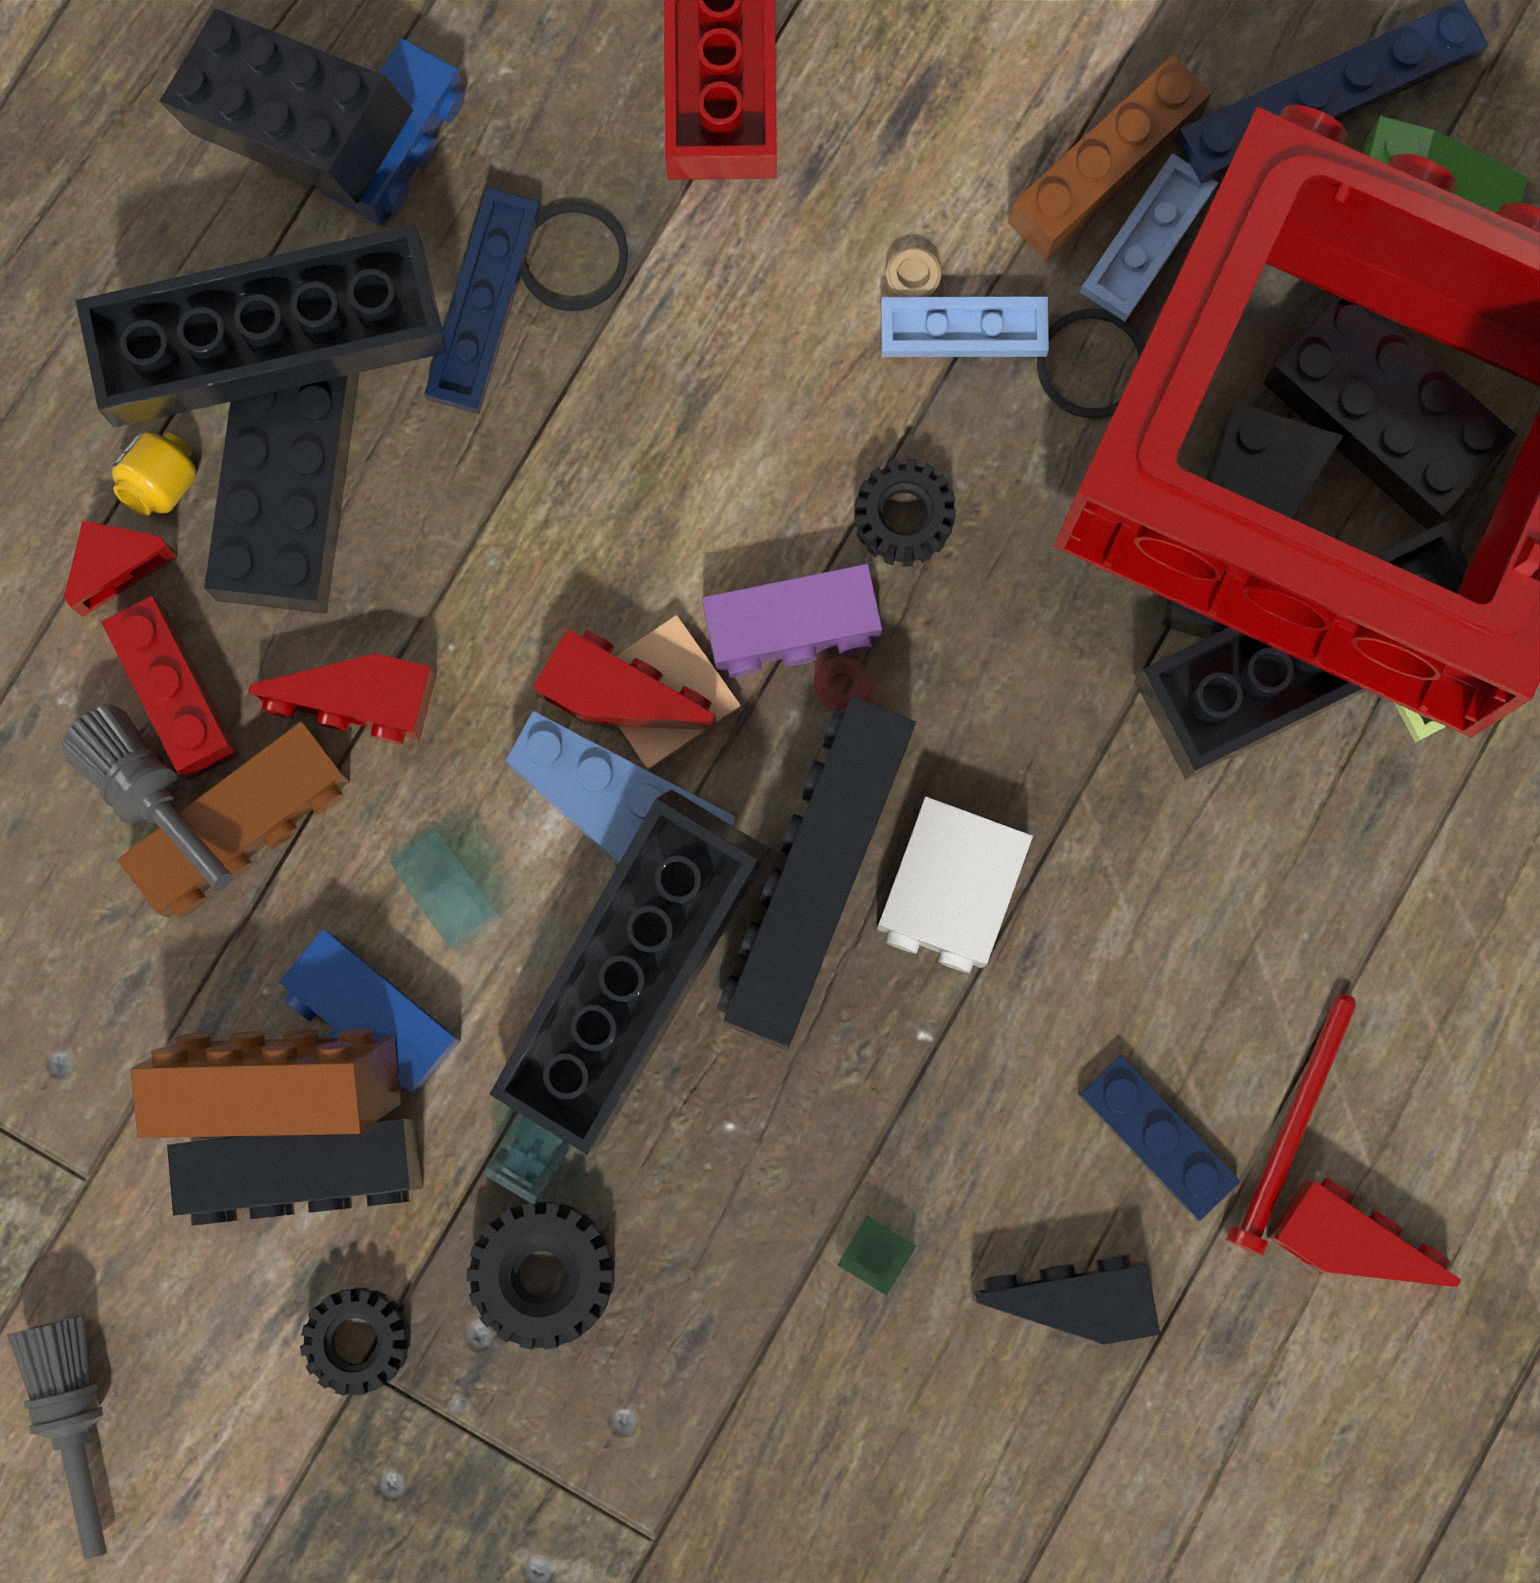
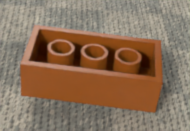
[130,1028,401,1138]

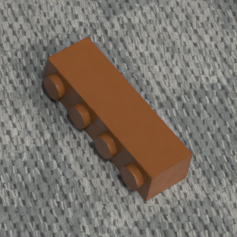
[1008,55,1212,261]
[117,721,350,918]

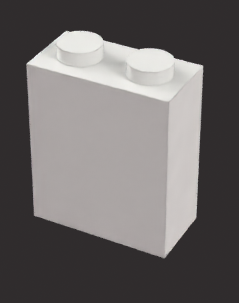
[877,797,1033,973]

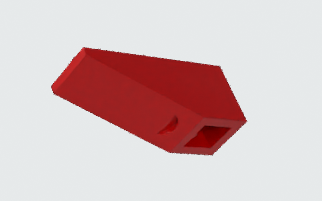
[533,629,717,730]
[248,653,437,745]
[1267,1178,1461,1287]

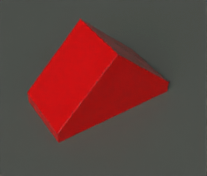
[64,520,177,617]

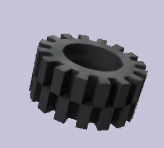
[854,459,956,567]
[300,1288,411,1396]

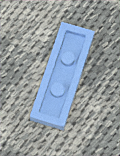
[1080,153,1218,322]
[881,297,1049,357]

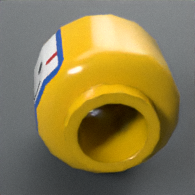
[112,432,197,516]

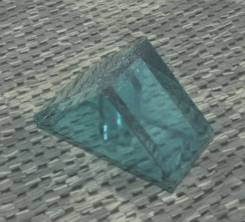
[483,1116,573,1205]

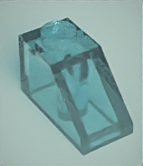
[389,828,502,952]

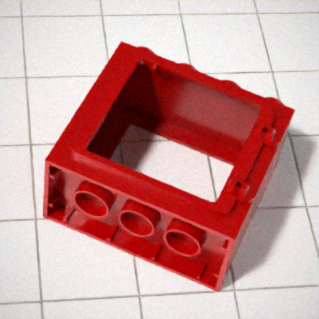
[1053,105,1540,738]

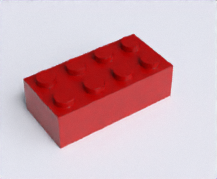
[664,0,777,180]

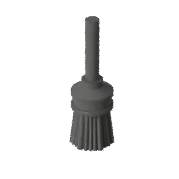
[61,703,233,891]
[7,1315,107,1559]

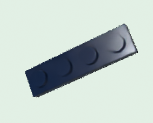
[424,187,541,415]

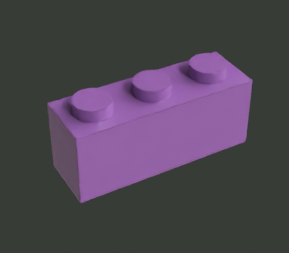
[702,564,882,678]

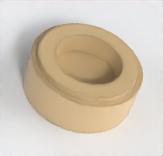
[885,247,941,297]

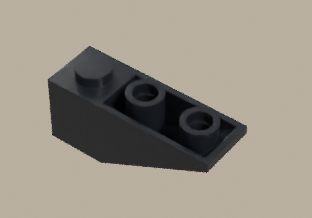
[971,1254,1161,1345]

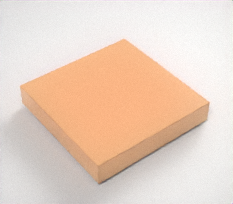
[616,615,741,771]

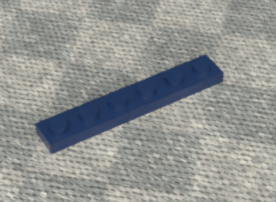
[1175,0,1489,184]

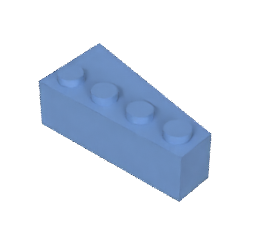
[506,711,736,865]

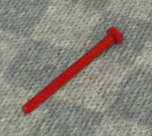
[1226,993,1356,1256]

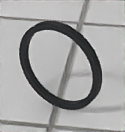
[521,202,628,311]
[1037,308,1145,418]

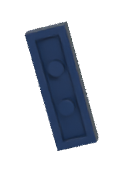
[1078,1055,1241,1221]

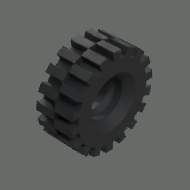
[466,1202,615,1350]

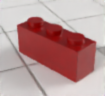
[101,596,240,780]

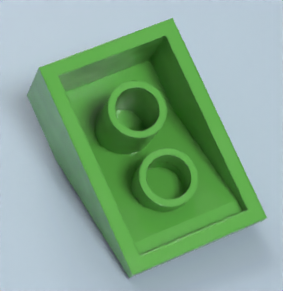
[1363,116,1528,213]

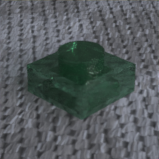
[837,1215,916,1296]

